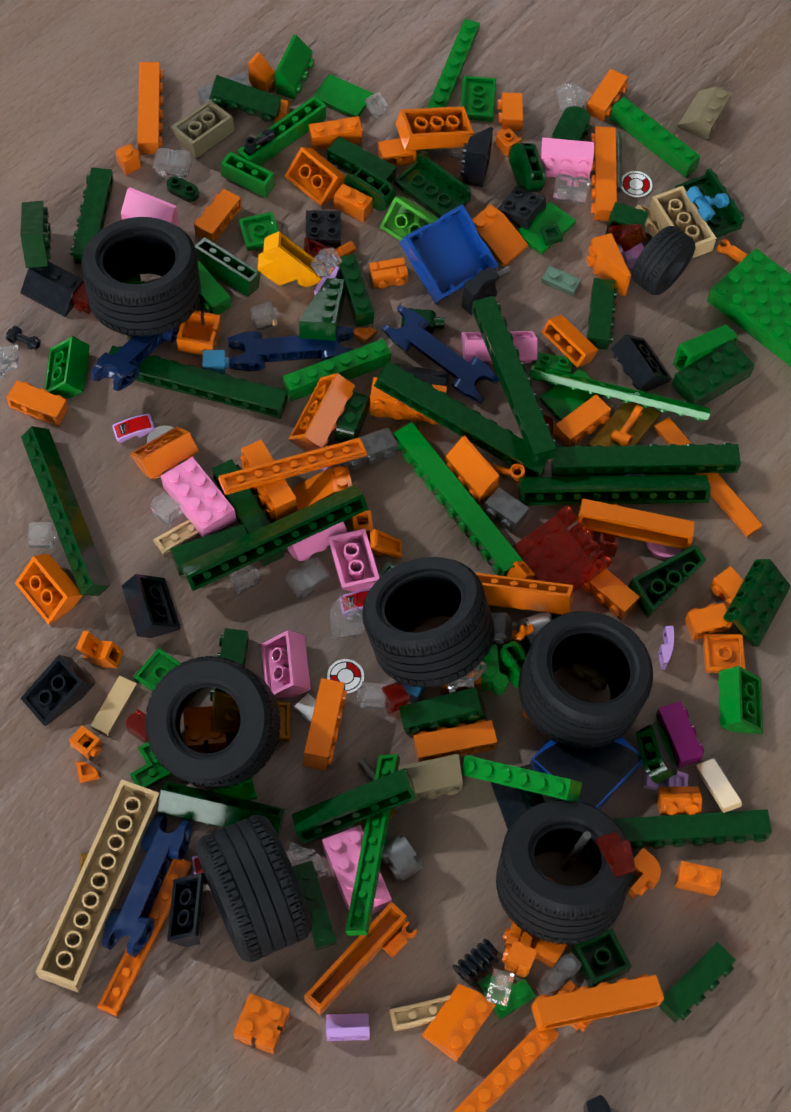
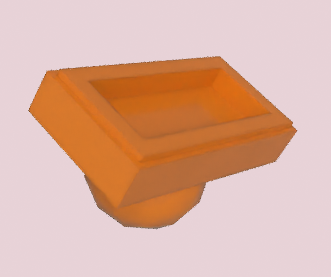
[370,529,402,559]

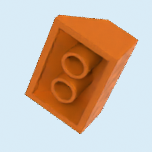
[284,147,346,206]
[130,426,199,479]
[445,435,499,505]
[15,554,83,624]
[422,984,496,1062]

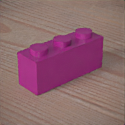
[656,701,704,768]

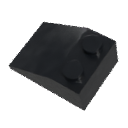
[20,655,95,726]

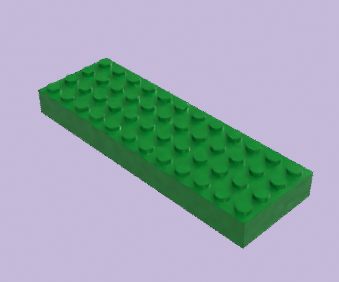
[707,248,791,367]

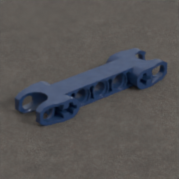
[381,305,499,404]
[91,325,180,391]
[228,326,354,371]
[101,813,192,958]

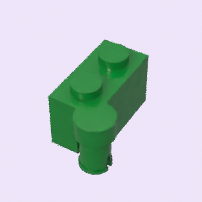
[479,644,509,696]

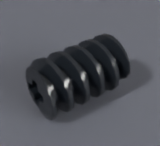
[452,938,499,984]

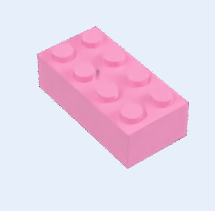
[161,457,236,537]
[322,825,392,914]

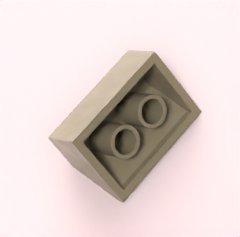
[677,86,732,141]
[171,100,235,159]
[398,754,463,803]

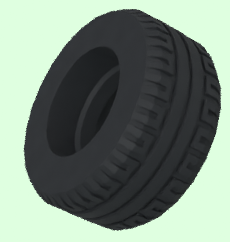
[632,226,696,295]

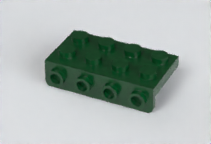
[394,152,471,218]
[675,168,744,238]
[724,559,791,647]

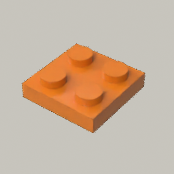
[702,634,746,673]

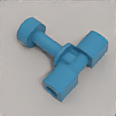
[686,186,729,221]

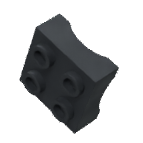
[497,186,546,230]
[306,210,341,248]
[461,266,499,316]

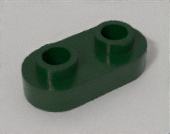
[167,176,199,202]

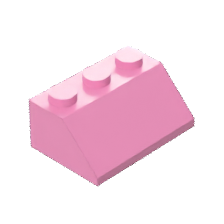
[121,187,179,227]
[287,522,348,561]
[328,529,379,592]
[261,630,311,698]

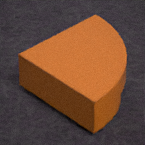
[353,327,377,345]
[76,761,100,783]

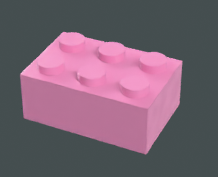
[540,138,594,180]

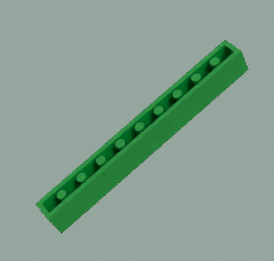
[393,422,523,576]

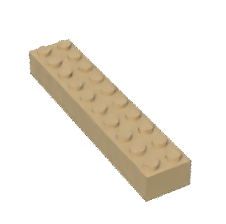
[36,779,160,993]

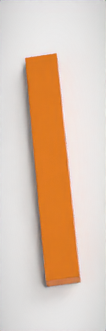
[654,417,763,537]
[218,438,367,495]
[97,859,193,1017]

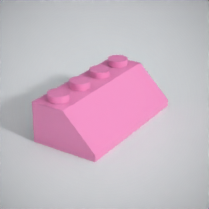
[462,331,537,364]

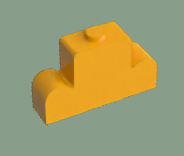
[257,231,324,287]

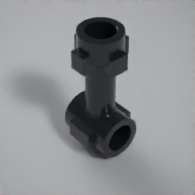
[244,129,275,154]
[6,326,41,350]

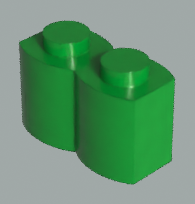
[498,641,526,689]

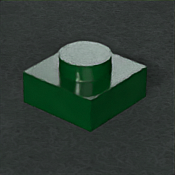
[540,224,563,246]

